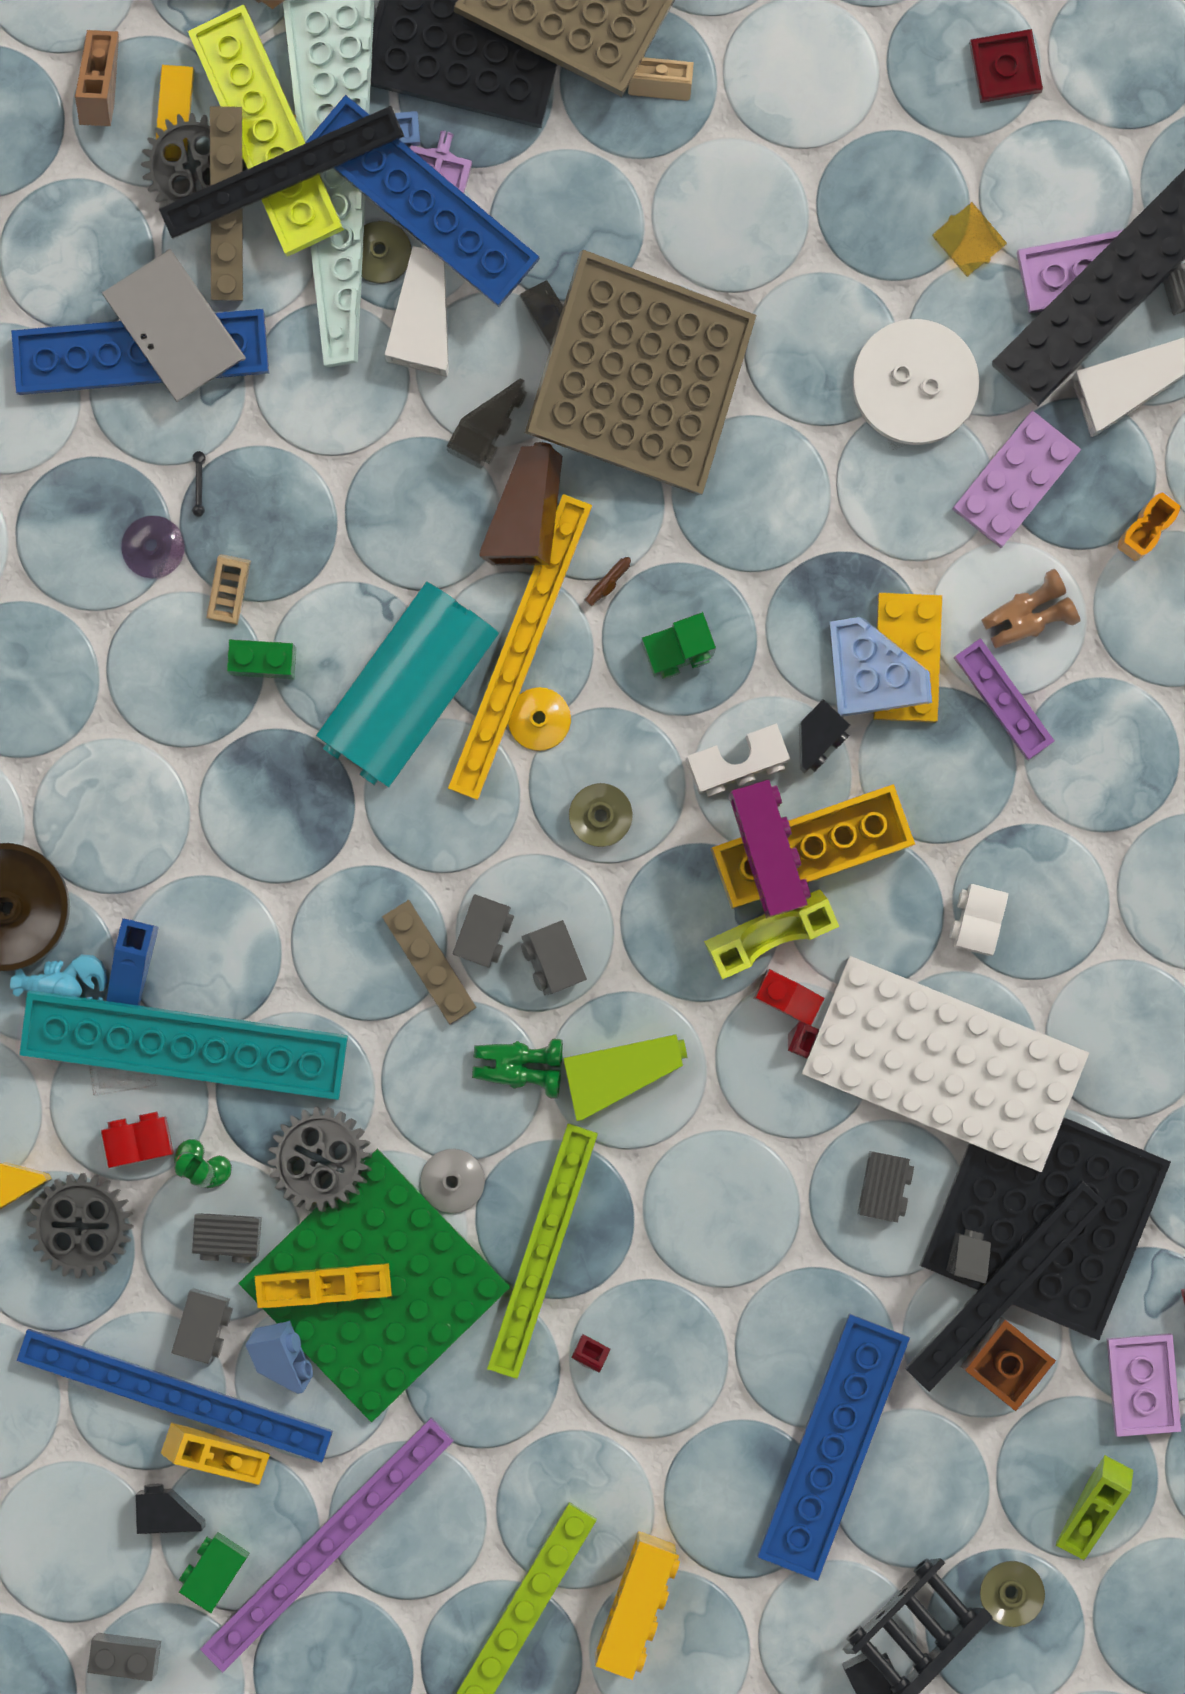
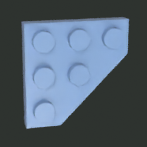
[830,617,932,717]

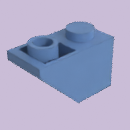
[245,1321,313,1394]

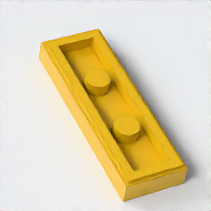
[156,64,194,161]

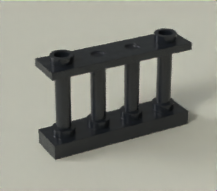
[842,1558,993,1694]

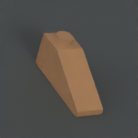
[75,30,119,126]

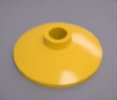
[508,687,571,751]

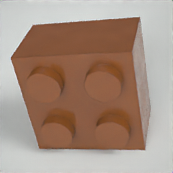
[960,1317,1056,1411]

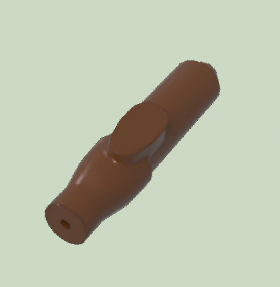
[584,557,631,607]

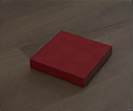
[969,29,1043,103]

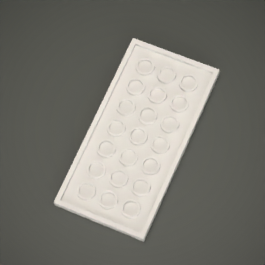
[802,956,1089,1172]

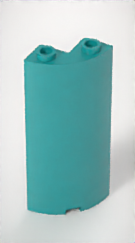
[316,581,500,788]

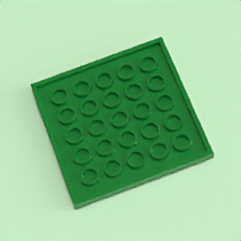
[238,1148,511,1423]

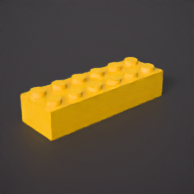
[711,784,915,909]

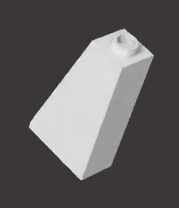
[385,244,449,377]
[1072,337,1185,437]

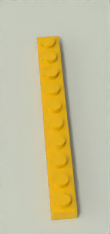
[448,494,592,800]

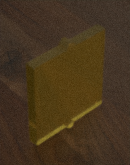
[932,202,1007,277]

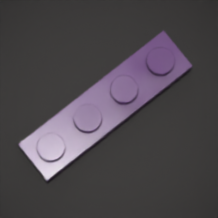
[954,638,1054,760]

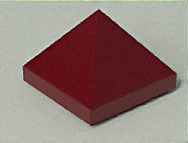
[788,1021,819,1059]
[571,1334,611,1373]

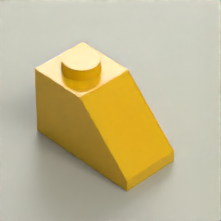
[0,1162,52,1209]

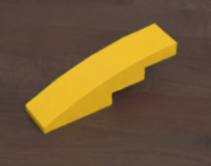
[255,1263,392,1308]

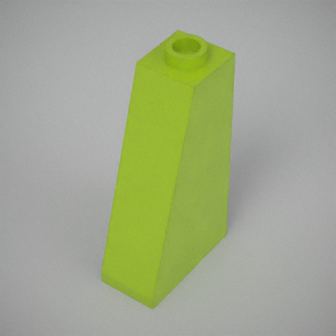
[563,1034,688,1121]

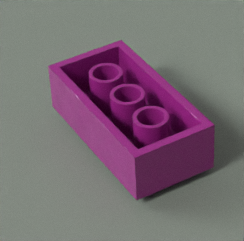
[729,780,811,919]

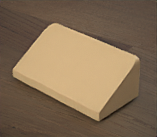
[628,57,694,101]

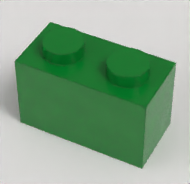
[227,639,297,679]
[179,1532,250,1613]

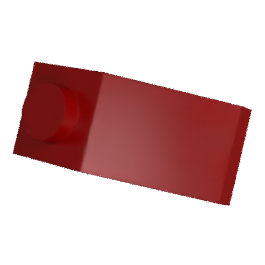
[753,969,825,1025]

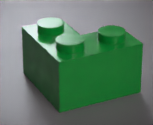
[641,612,716,679]

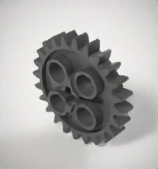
[141,113,244,205]
[267,1107,372,1212]
[27,1173,134,1278]

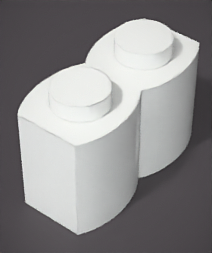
[950,884,1009,956]

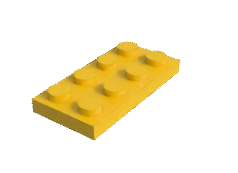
[873,593,942,723]

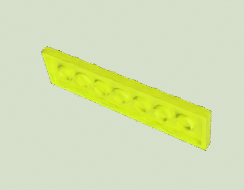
[188,4,344,257]

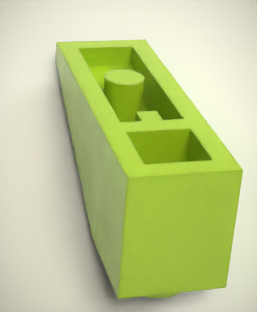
[1056,1455,1133,1560]

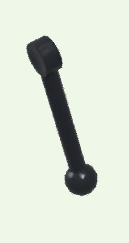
[192,451,206,517]

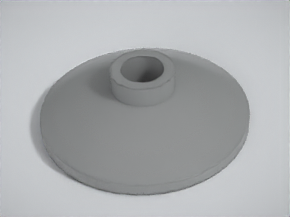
[421,1149,485,1213]

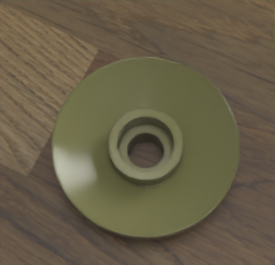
[362,221,412,283]
[569,783,633,847]
[980,1561,1045,1627]

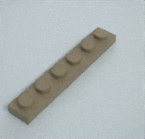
[210,106,243,301]

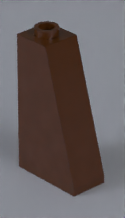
[479,442,563,565]

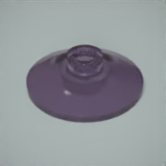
[121,516,185,579]

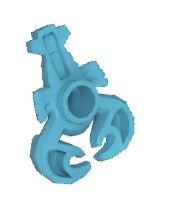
[10,954,107,1001]

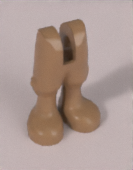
[981,569,1081,649]

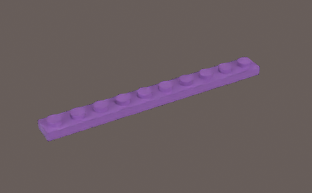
[200,1417,454,1673]

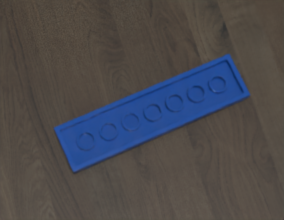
[305,95,540,307]
[11,309,270,395]
[757,1313,910,1581]

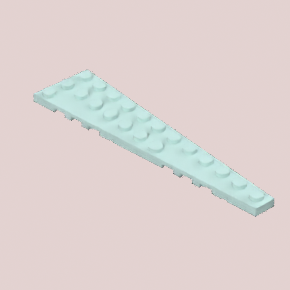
[283,0,374,368]

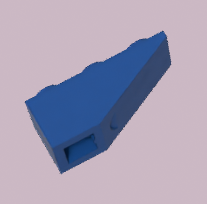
[106,918,159,1006]

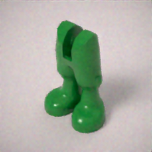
[472,1038,563,1099]
[174,1139,232,1188]

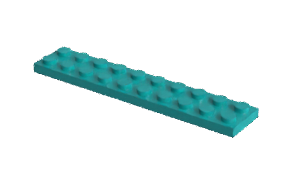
[19,990,348,1100]

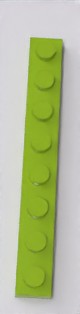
[487,1123,598,1379]
[456,1502,597,1694]

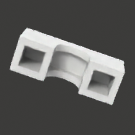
[686,723,790,797]

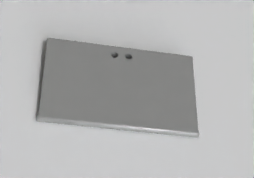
[102,249,246,402]

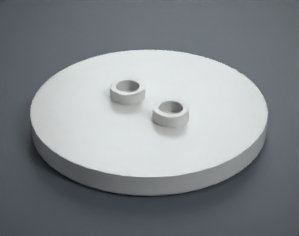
[852,319,979,445]

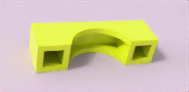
[704,889,839,980]

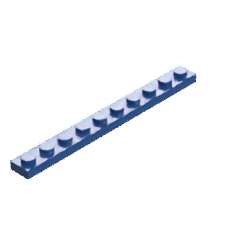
[17,1329,333,1463]

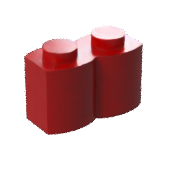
[101,1111,174,1168]

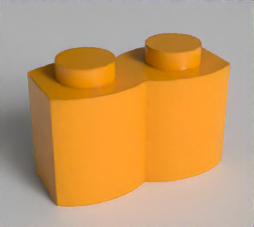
[1117,492,1180,561]

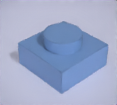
[395,111,421,146]

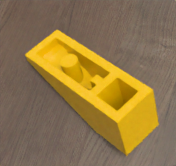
[161,1422,270,1485]

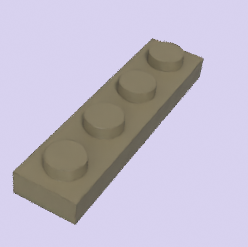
[382,900,477,1025]

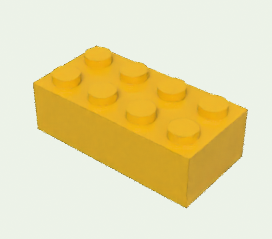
[595,1531,680,1680]

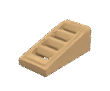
[206,554,251,625]

